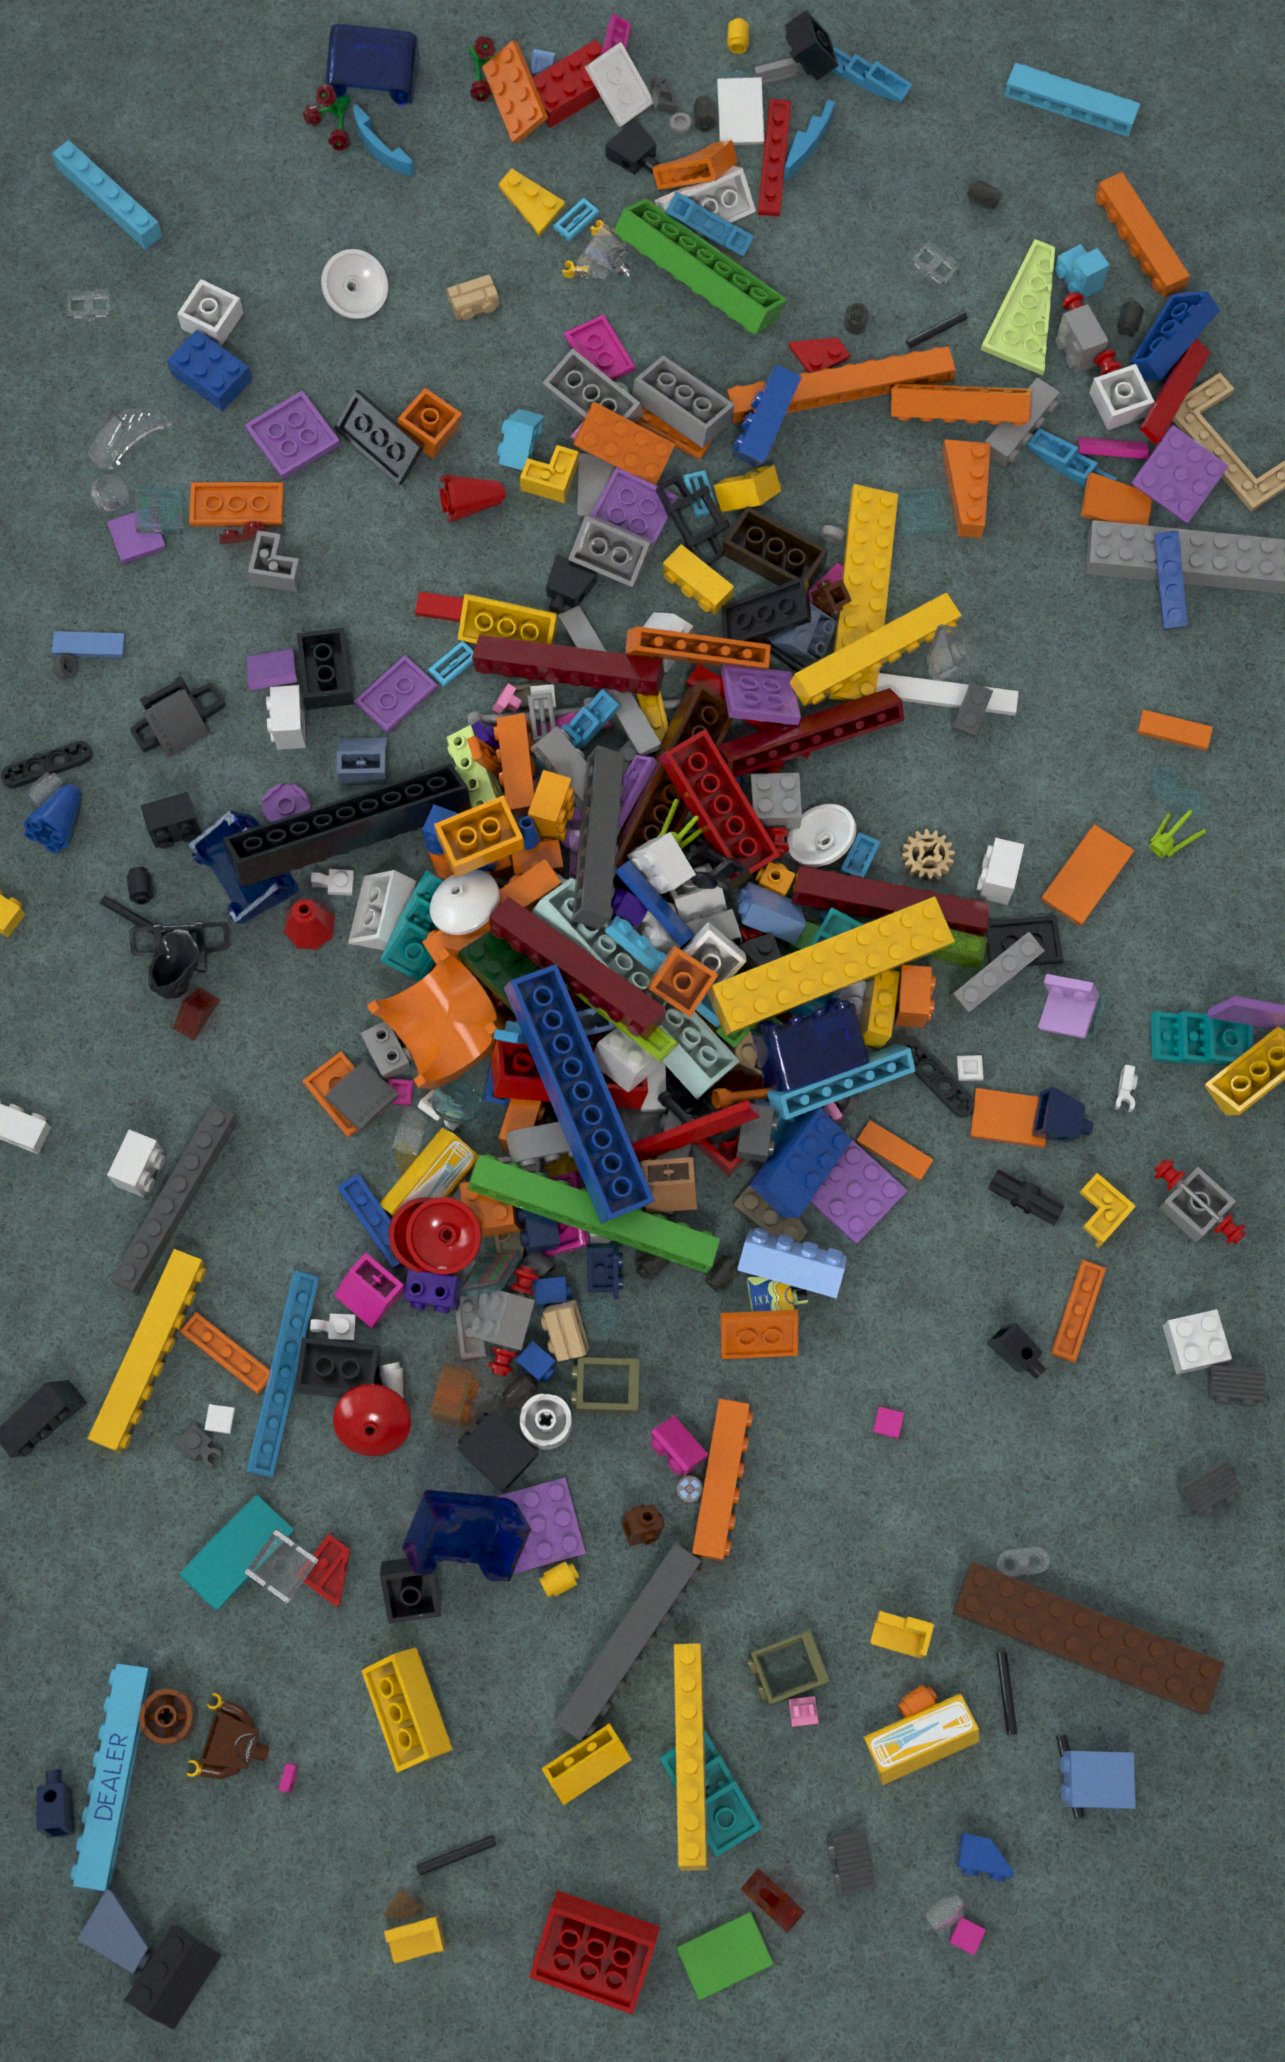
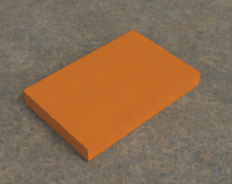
[1081,472,1152,526]
[302,1051,387,1138]
[970,1088,1046,1148]
[720,1310,798,1359]

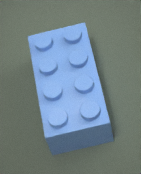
[737,1228,847,1298]

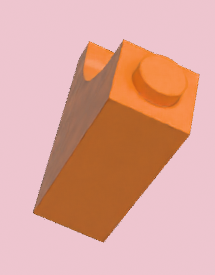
[652,140,738,190]

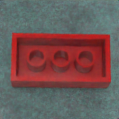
[532,39,603,128]

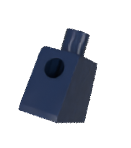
[1032,1087,1093,1142]
[36,1770,75,1838]

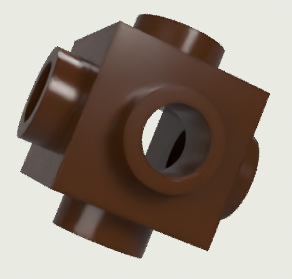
[810,579,852,615]
[621,1504,664,1546]

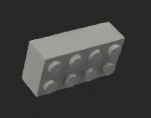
[543,348,644,423]
[632,355,735,448]

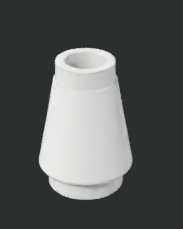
[378,1362,404,1398]

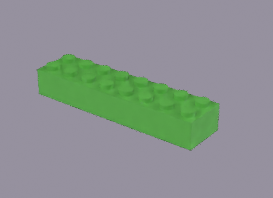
[614,198,787,334]

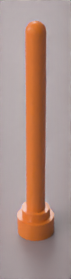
[712,1087,777,1109]

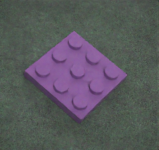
[245,390,340,480]
[1130,425,1229,524]
[591,467,679,557]
[721,664,801,725]
[810,1140,908,1245]
[490,1477,586,1575]

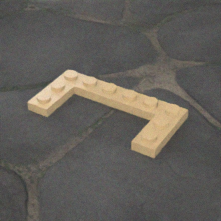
[1172,373,1285,512]

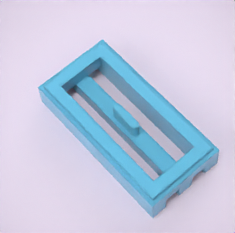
[553,198,600,242]
[683,470,716,518]
[428,640,474,687]

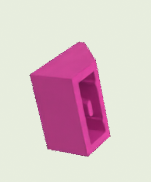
[334,1252,405,1329]
[650,1416,708,1477]

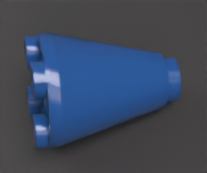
[24,784,82,854]

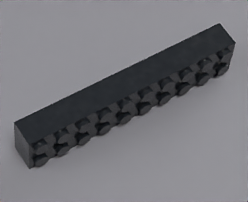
[223,763,472,887]

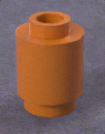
[897,1684,938,1718]

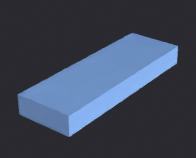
[52,631,126,658]

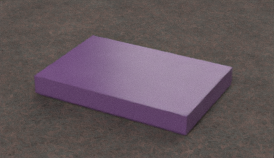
[247,648,297,690]
[354,655,438,734]
[1208,996,1285,1029]

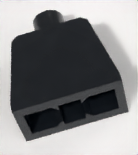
[605,119,660,175]
[546,554,597,614]
[986,1323,1046,1379]

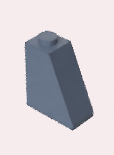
[77,1888,152,1974]

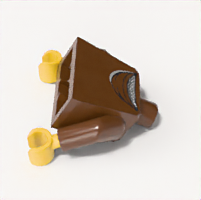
[186,1693,269,1780]

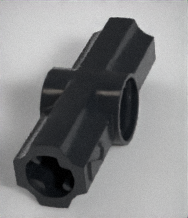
[987,1169,1065,1226]

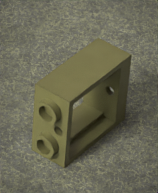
[571,1357,640,1414]
[747,1630,830,1705]

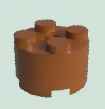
[139,1689,198,1745]

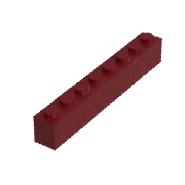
[472,635,665,696]
[716,688,904,778]
[791,866,990,940]
[489,897,665,1040]

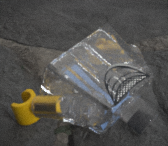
[562,220,633,280]

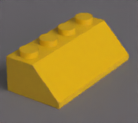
[361,1647,453,1773]

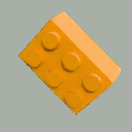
[528,770,576,844]
[434,796,524,878]

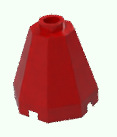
[284,899,335,950]

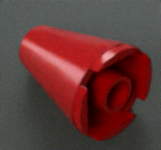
[440,475,506,522]

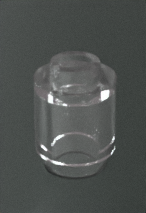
[27,772,63,807]
[924,1892,965,1933]

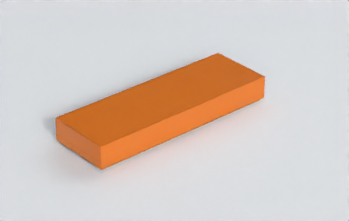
[1137,709,1213,751]
[467,736,503,778]
[856,1120,934,1181]

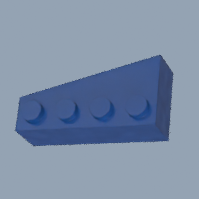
[1130,291,1220,381]

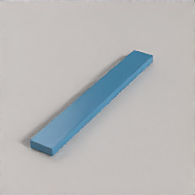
[246,1270,320,1478]

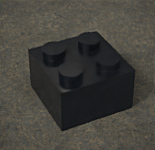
[785,10,839,80]
[140,792,202,849]
[380,1554,442,1624]

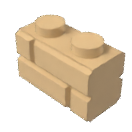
[447,274,499,320]
[541,1300,590,1362]

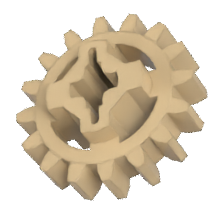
[901,829,955,882]

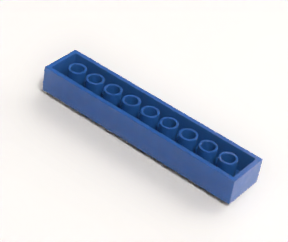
[504,964,655,1224]

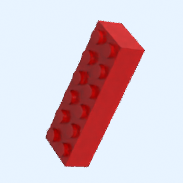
[658,729,780,880]
[491,1040,648,1109]

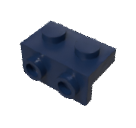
[587,1243,623,1299]

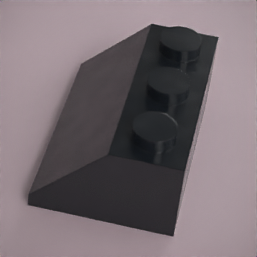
[124,1925,222,2030]

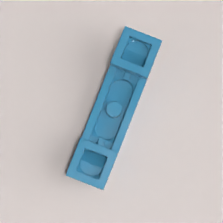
[353,104,415,176]
[665,191,754,257]

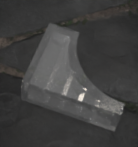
[87,407,172,470]

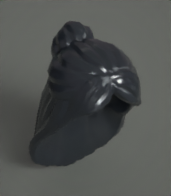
[148,928,200,999]

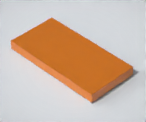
[189,482,284,527]
[1041,824,1135,926]

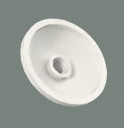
[321,249,388,319]
[787,804,856,867]
[430,869,500,935]

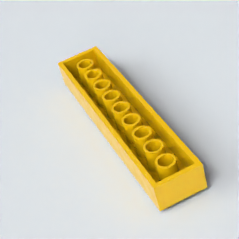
[707,897,955,1037]

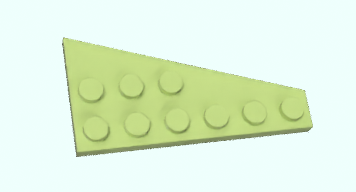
[981,239,1055,376]

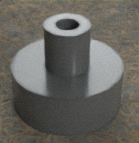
[52,654,78,679]
[835,1093,859,1115]

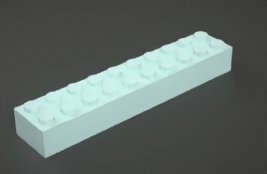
[531,878,739,1099]

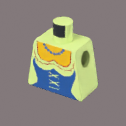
[747,1277,808,1312]

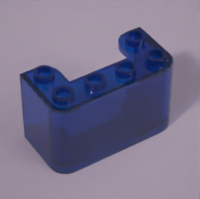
[750,997,870,1092]
[402,1490,532,1582]

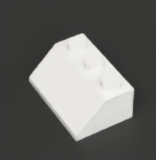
[348,870,416,950]

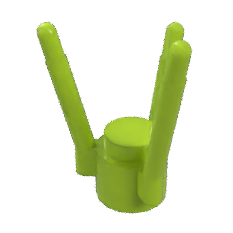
[657,799,702,849]
[1149,810,1206,858]

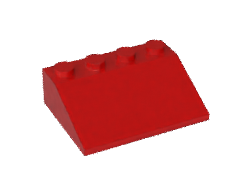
[529,1890,660,2014]

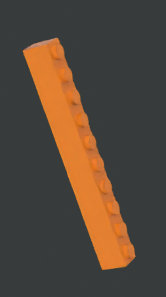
[727,346,956,424]

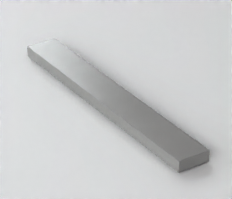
[558,606,662,756]
[449,1177,487,1360]

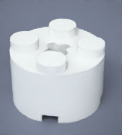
[520,1394,572,1450]

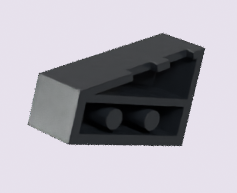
[0,1380,87,1458]

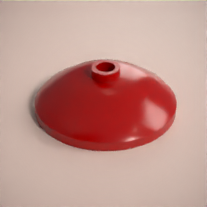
[388,1197,452,1273]
[406,1197,482,1274]
[333,1384,411,1456]

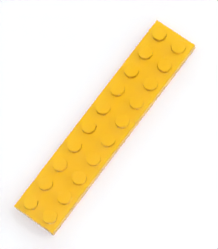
[828,484,898,702]

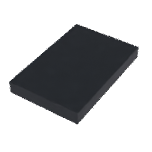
[985,915,1063,966]

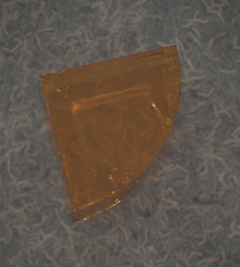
[384,1890,422,1919]

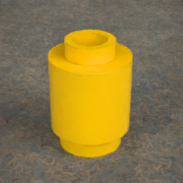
[727,18,750,54]
[539,1561,579,1598]

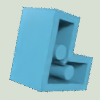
[1055,244,1110,299]
[497,409,545,470]

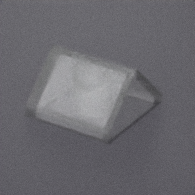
[245,1529,319,1604]

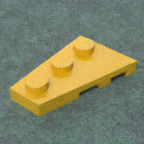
[499,168,565,236]

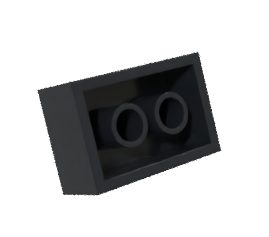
[297,628,354,710]
[295,1337,381,1398]

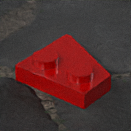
[788,338,850,373]
[297,1534,350,1608]

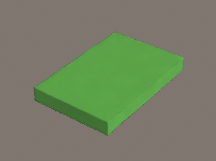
[676,1912,774,2000]

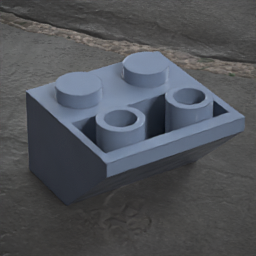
[772,603,837,663]
[337,738,388,785]

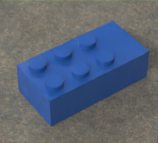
[732,365,802,467]
[750,1108,852,1218]

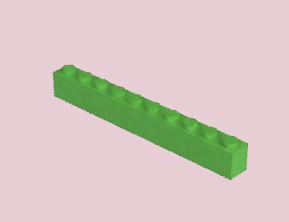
[467,1154,720,1273]

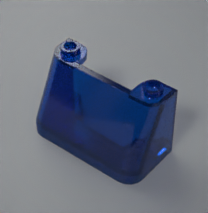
[325,24,420,105]
[189,810,299,924]

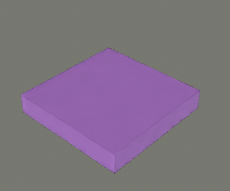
[107,507,166,564]

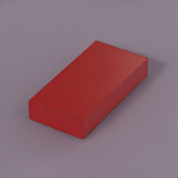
[415,591,464,622]

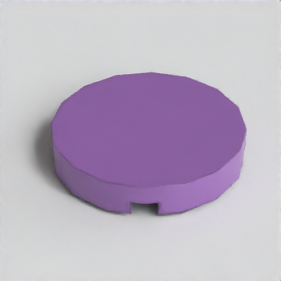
[262,784,310,823]

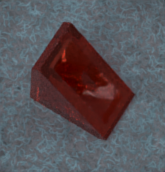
[173,988,221,1041]

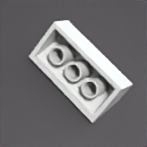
[654,166,756,236]

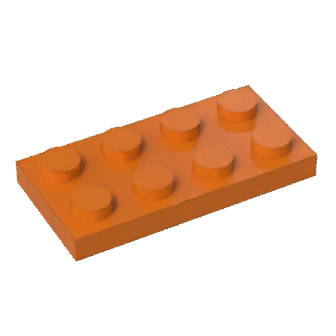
[482,40,548,143]
[573,402,675,485]

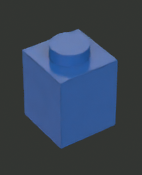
[535,1277,572,1309]
[515,1341,556,1384]

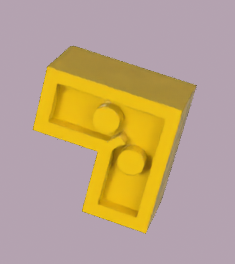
[520,445,579,503]
[714,465,781,512]
[1080,1173,1136,1248]
[870,1611,934,1659]
[384,1915,447,1963]

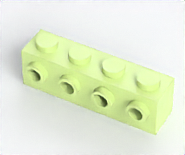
[446,725,503,808]

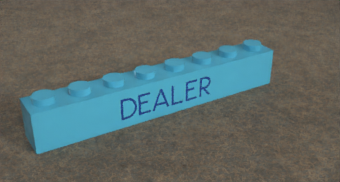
[71,1664,152,1891]

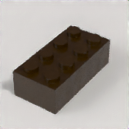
[723,506,828,589]

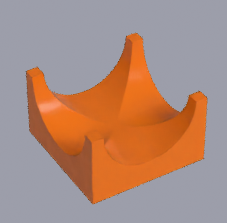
[367,947,510,1091]

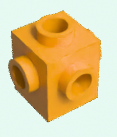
[756,862,796,897]

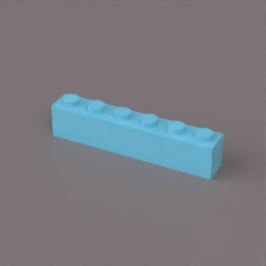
[1004,63,1140,137]
[52,140,162,250]
[767,1044,916,1120]

